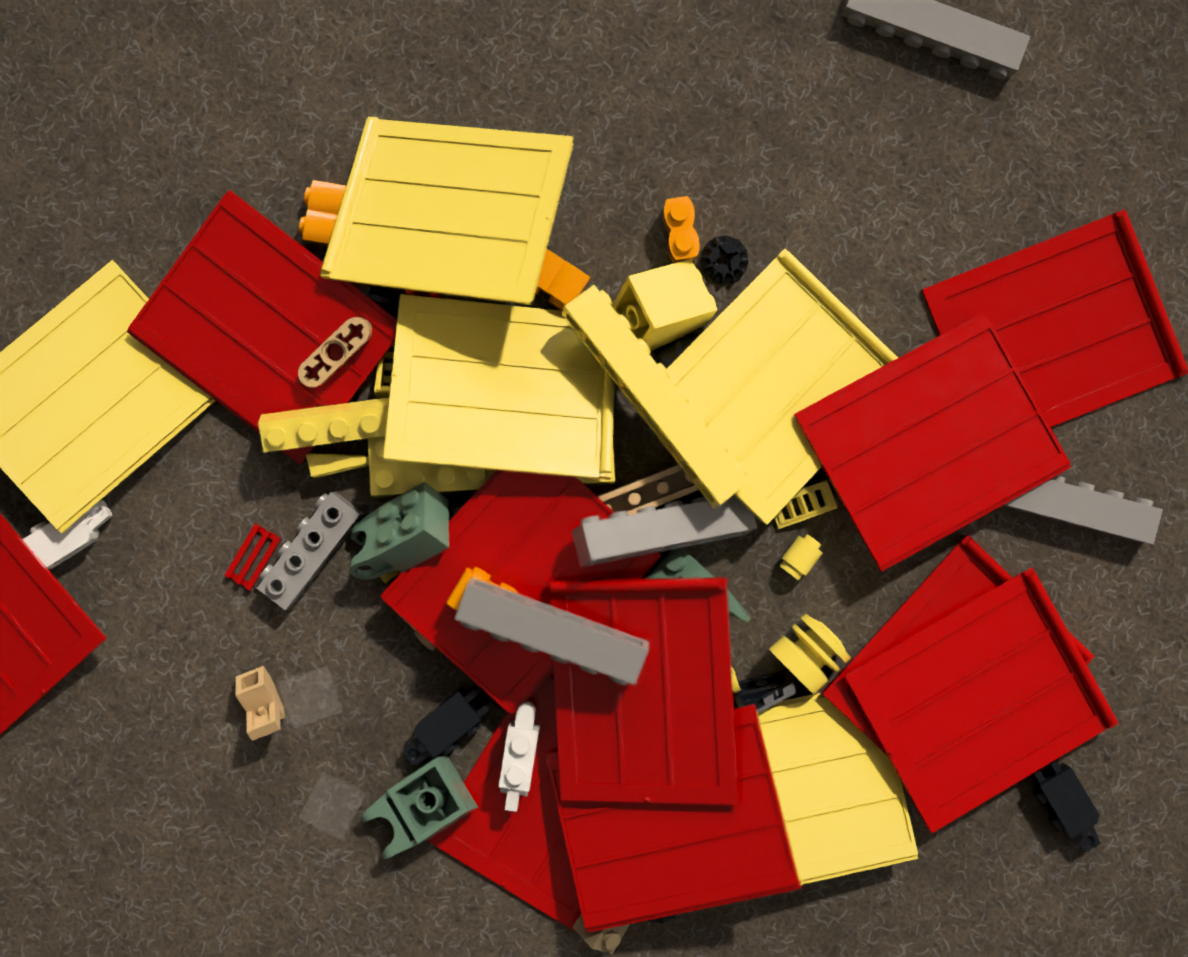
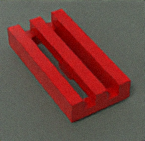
[224,524,282,591]

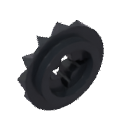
[700,235,749,284]

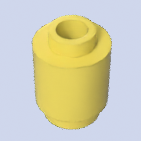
[780,534,823,580]

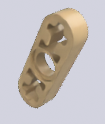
[298,317,372,387]

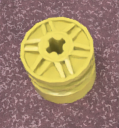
[769,613,851,695]

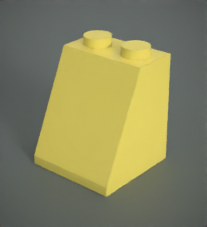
[612,259,718,351]

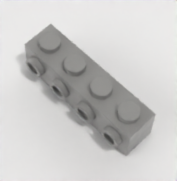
[257,492,364,610]

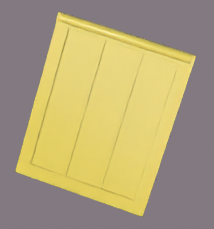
[320,117,573,304]
[666,249,898,525]
[0,260,216,534]
[384,294,615,480]
[758,693,918,885]

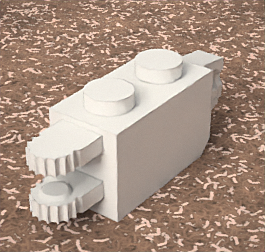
[23,500,113,569]
[499,700,540,812]

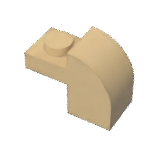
[236,666,285,741]

